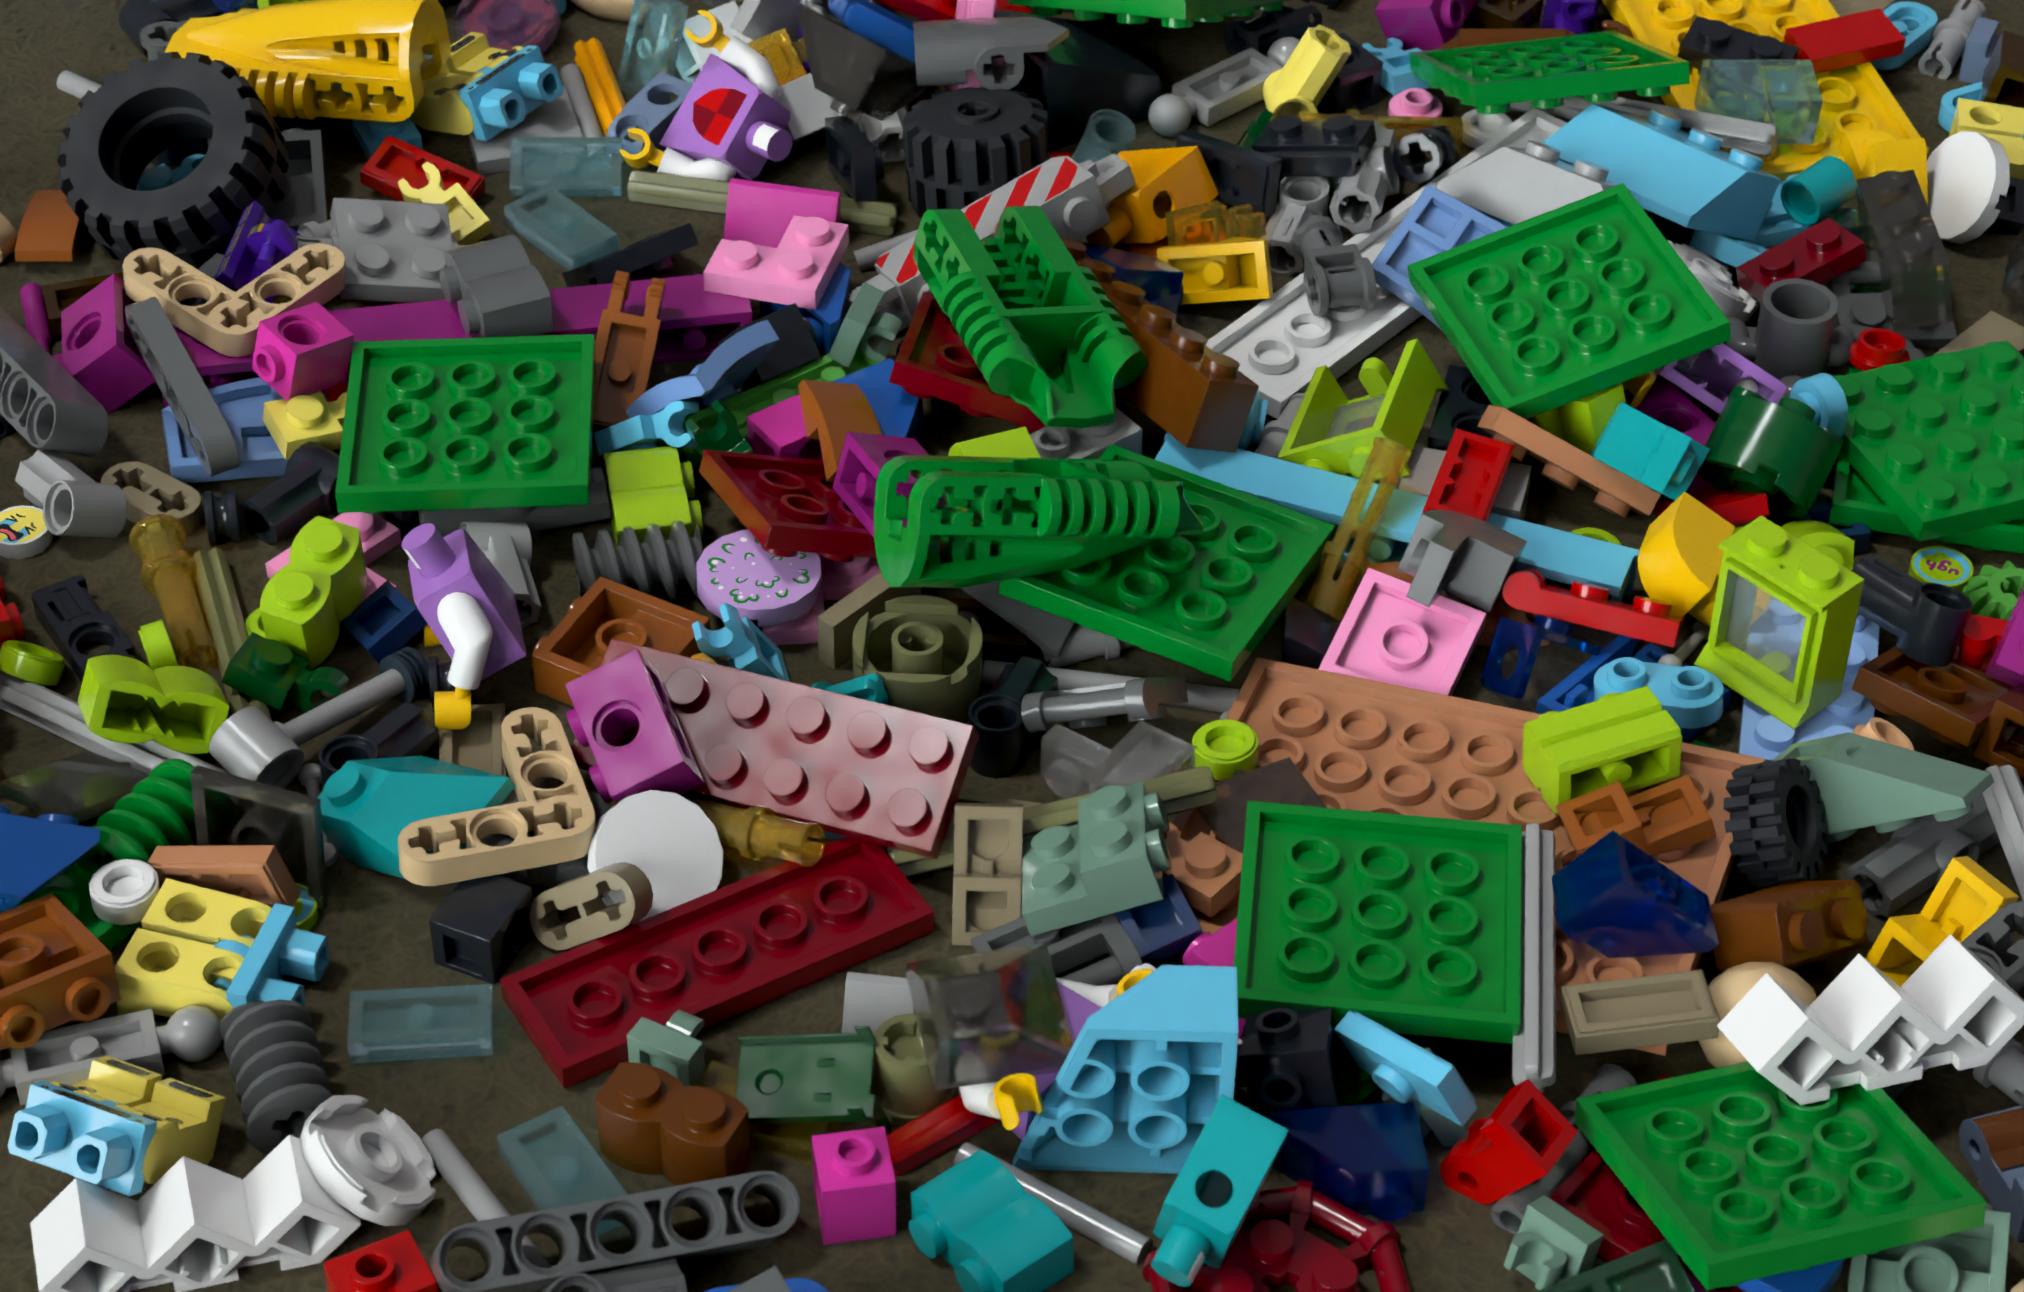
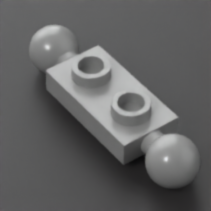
[1148,37,1300,137]
[0,1005,222,1106]

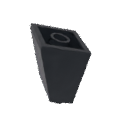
[993,10,1162,152]

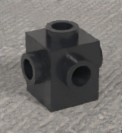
[1235,1008,1343,1116]

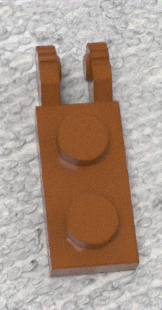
[593,270,666,431]

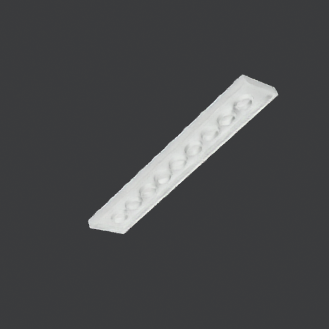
[1206,108,1567,419]

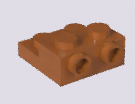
[530,576,711,707]
[0,893,121,1050]

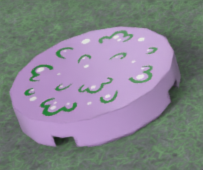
[696,529,822,627]

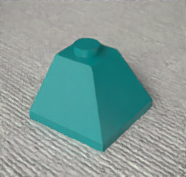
[306,756,515,887]

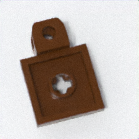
[1852,646,2024,778]

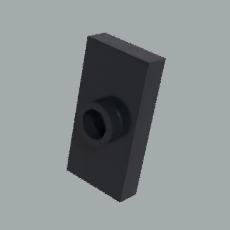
[1176,130,1282,217]

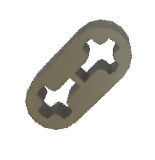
[101,462,204,538]
[529,862,653,950]

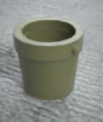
[870,1014,960,1127]

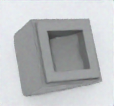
[842,972,918,1036]

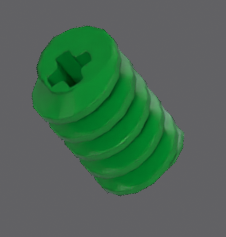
[85,759,228,867]

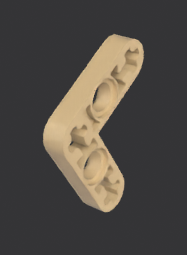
[122,243,346,357]
[398,707,595,886]

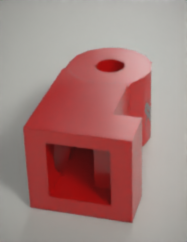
[1440,1079,1579,1205]

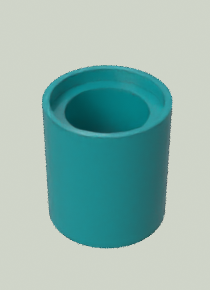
[1781,156,1857,226]

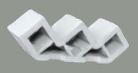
[662,0,848,145]
[1717,935,2024,1105]
[30,1135,361,1292]

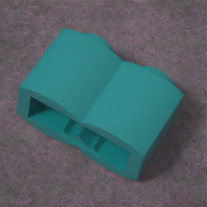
[909,1149,1074,1292]

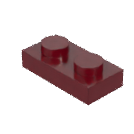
[1736,218,1867,302]

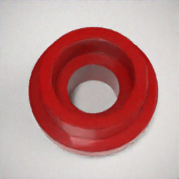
[1849,328,1910,372]

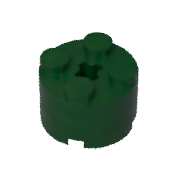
[1698,387,1844,520]

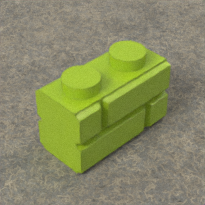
[1522,686,1682,815]

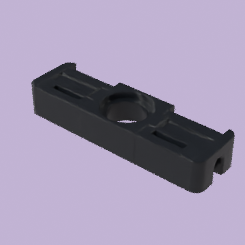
[32,576,136,683]

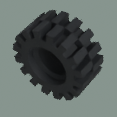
[1724,758,1828,887]

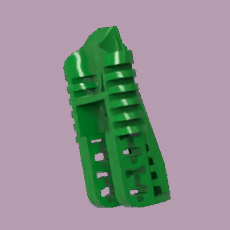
[913,206,1147,428]
[874,455,1204,588]

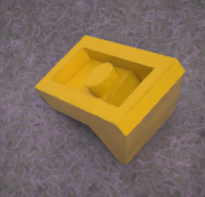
[1839,127,1928,228]
[1156,237,1274,306]

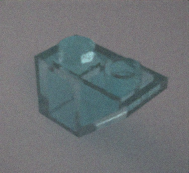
[1694,60,1823,144]

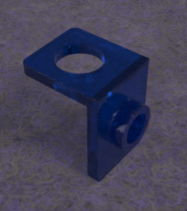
[1481,614,1601,699]

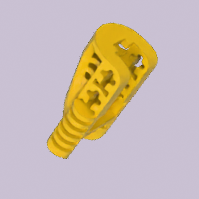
[164,0,451,122]

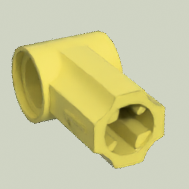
[1262,24,1351,121]

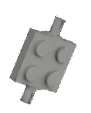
[295,198,467,303]

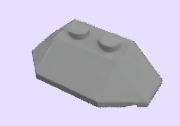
[1436,140,1619,224]

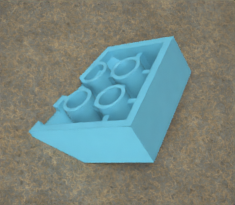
[1543,104,1781,242]
[1013,965,1238,1174]

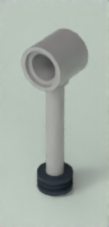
[209,647,430,800]

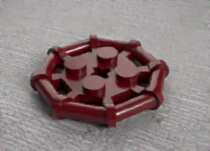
[1142,1179,1412,1292]

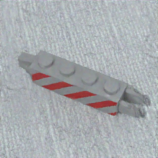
[847,153,1136,339]

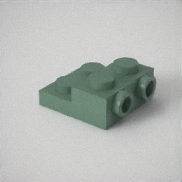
[1022,781,1171,937]
[1848,1203,2010,1292]

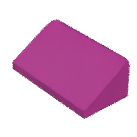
[724,178,841,248]

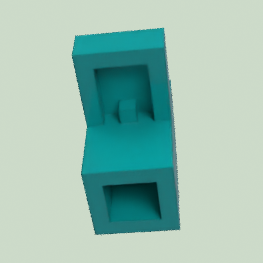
[1590,402,1710,501]

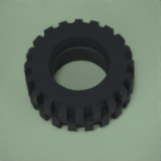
[57,52,289,269]

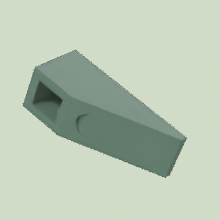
[1772,732,1994,844]

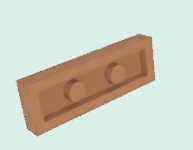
[1477,405,1661,519]

